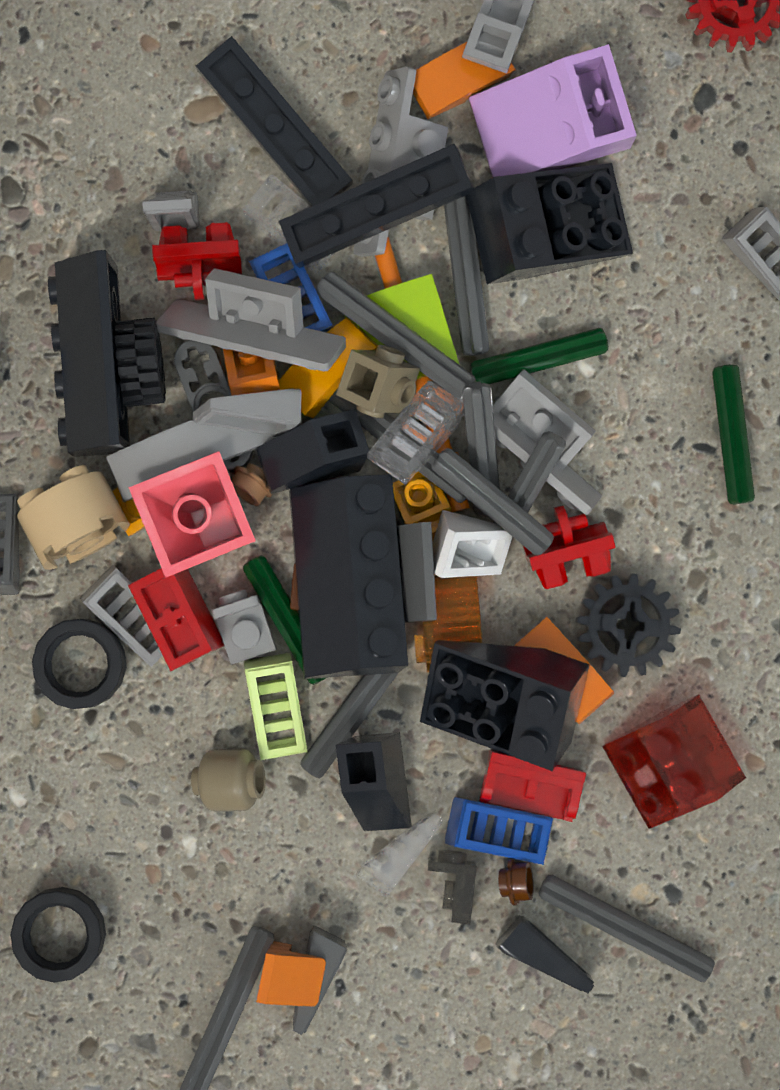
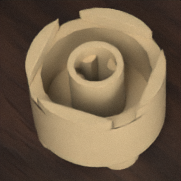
[17,465,130,570]

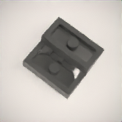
[396,522,437,623]

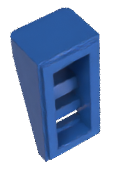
[249,243,333,332]
[445,797,553,865]

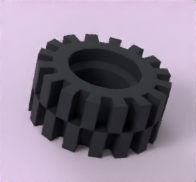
[115,317,166,407]

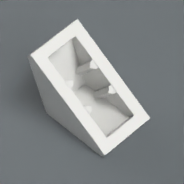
[432,510,513,578]

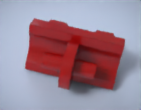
[152,222,243,300]
[522,505,616,589]

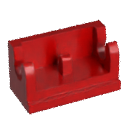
[128,568,225,671]
[479,750,586,822]

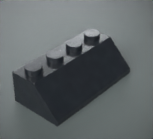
[48,250,130,457]
[289,474,408,679]

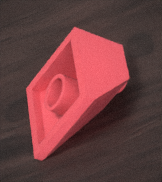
[128,451,256,578]

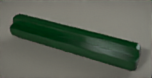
[470,328,609,384]
[712,364,755,505]
[243,555,326,685]

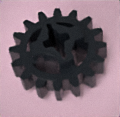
[576,573,681,677]

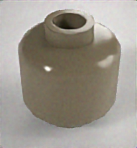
[191,748,266,812]

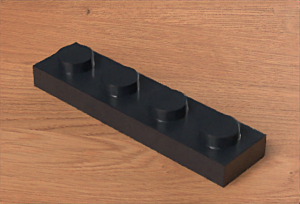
[196,36,353,206]
[279,143,475,268]

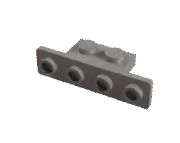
[353,66,448,257]
[156,268,346,372]
[442,370,602,515]

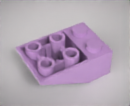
[469,44,637,177]

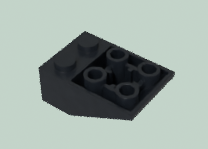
[466,163,633,285]
[420,640,590,771]

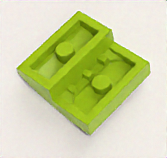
[344,274,459,380]

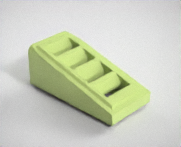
[244,653,308,760]

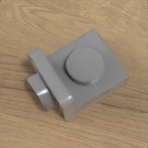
[211,589,277,665]

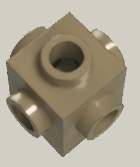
[336,345,420,418]

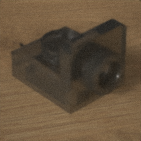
[427,850,477,925]

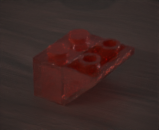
[602,694,746,829]

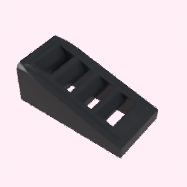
[496,915,594,993]

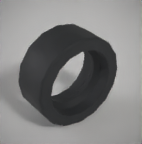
[32,618,127,709]
[10,887,106,983]

